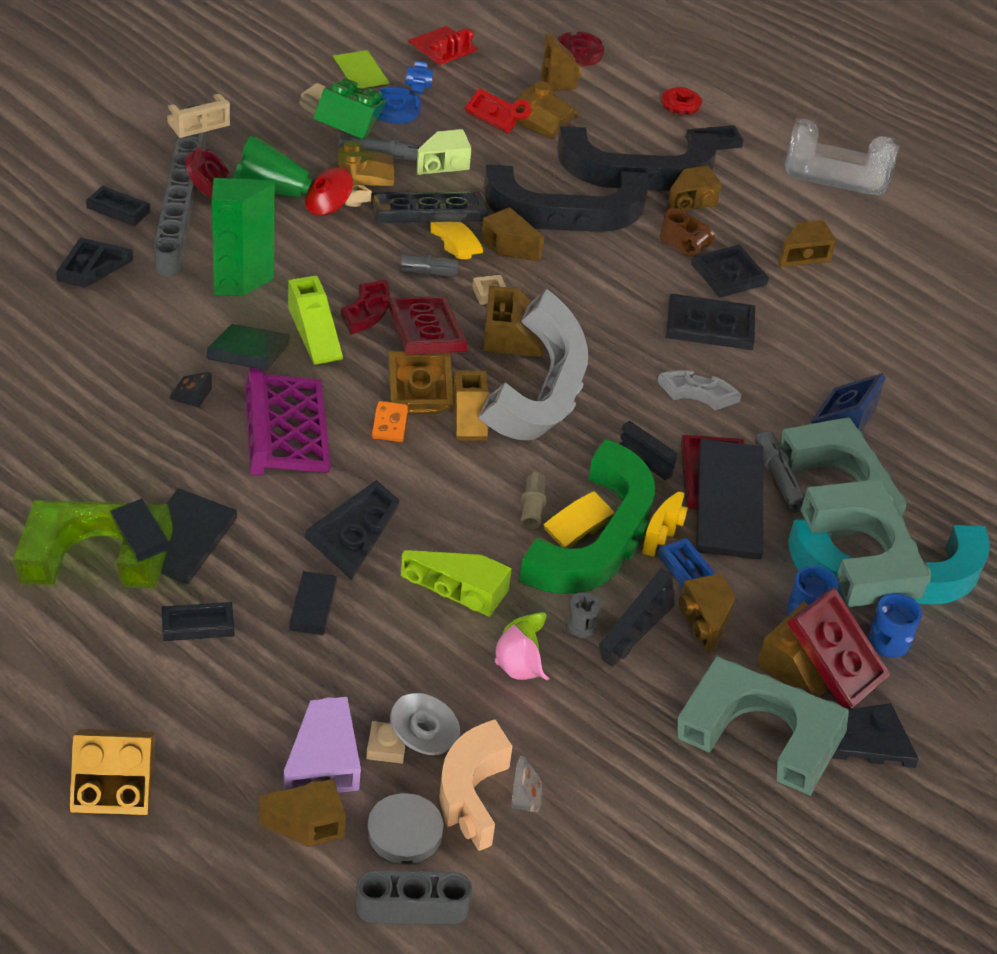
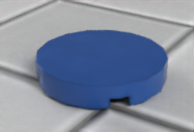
[377,86,421,124]

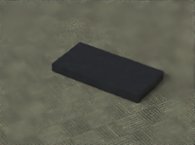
[371,191,488,223]
[696,439,763,559]

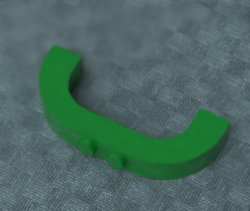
[519,439,655,594]

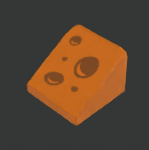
[372,401,408,443]

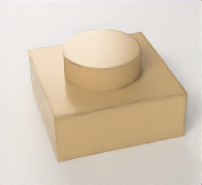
[344,185,372,207]
[472,275,506,305]
[366,721,406,764]

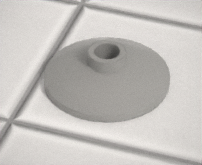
[390,693,460,755]

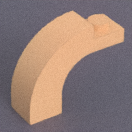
[439,719,513,851]

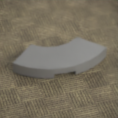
[657,370,742,411]

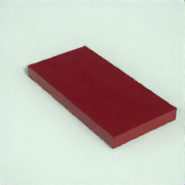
[388,296,467,354]

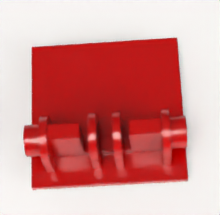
[408,26,478,65]

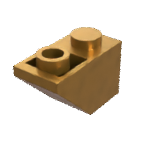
[667,165,722,211]
[481,207,544,261]
[453,370,488,441]
[678,573,736,654]
[258,779,346,847]

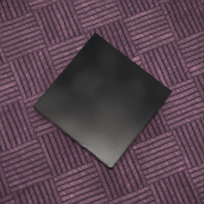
[691,245,769,297]

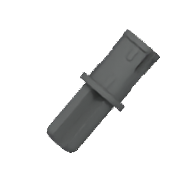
[400,253,458,277]

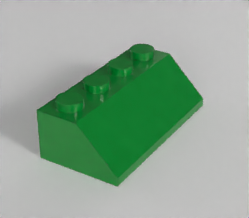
[212,178,275,296]

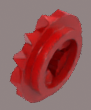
[661,87,702,116]

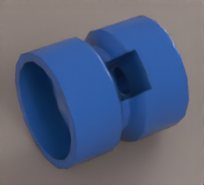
[786,566,839,616]
[868,593,922,658]

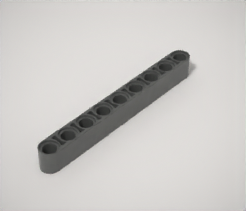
[154,105,208,276]

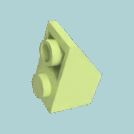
[416,129,471,175]

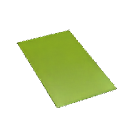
[333,50,390,89]

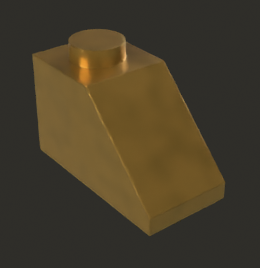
[541,33,581,91]
[778,220,836,267]

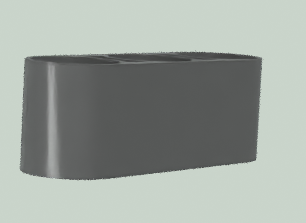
[355,870,472,924]

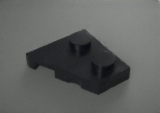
[56,237,133,288]

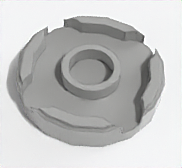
[367,793,444,864]

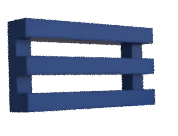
[657,538,716,587]

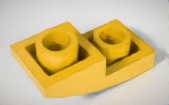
[431,222,483,259]
[543,491,615,549]
[642,491,688,557]

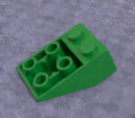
[313,78,387,139]

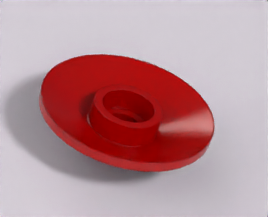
[305,167,353,216]

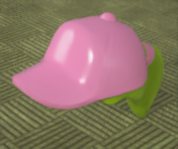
[495,612,550,680]

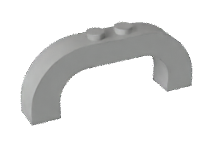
[478,288,588,440]

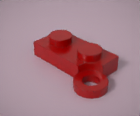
[465,88,532,134]

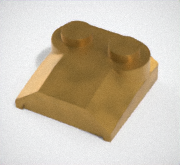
[515,82,579,139]
[337,141,394,186]
[388,351,454,414]

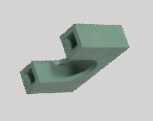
[779,417,907,539]
[801,479,931,607]
[678,656,849,796]

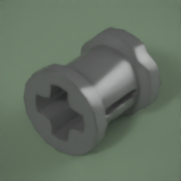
[566,592,601,638]

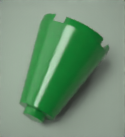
[233,135,313,198]

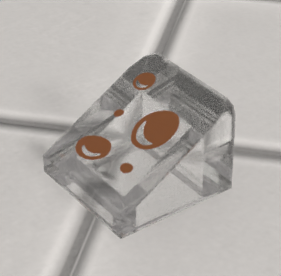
[511,757,543,812]

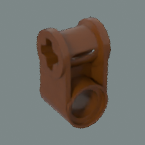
[660,208,715,257]

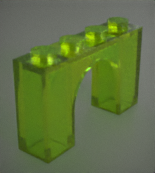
[13,500,173,588]

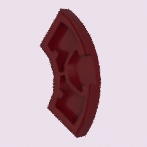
[341,280,390,334]

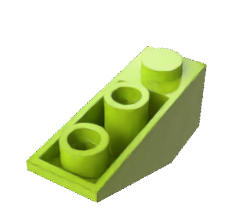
[288,275,343,365]
[401,550,512,617]

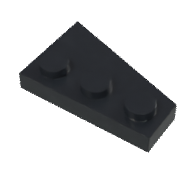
[304,480,400,580]
[599,568,675,667]
[791,703,919,768]

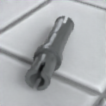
[338,134,421,162]
[755,431,805,513]

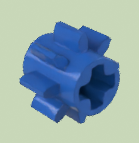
[406,61,433,94]

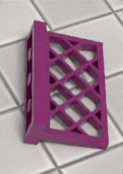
[245,367,330,475]

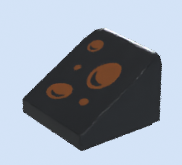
[170,372,212,408]

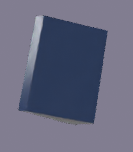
[811,373,886,431]

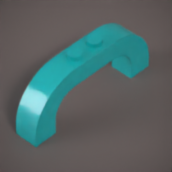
[788,520,990,604]

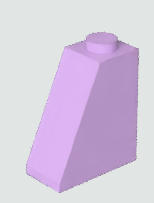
[284,697,361,793]

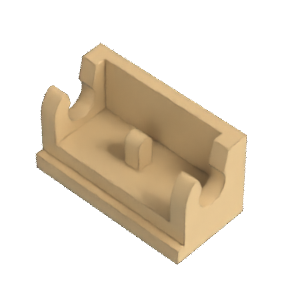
[167,93,230,138]

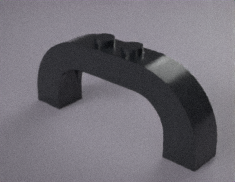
[557,126,718,191]
[484,164,649,232]

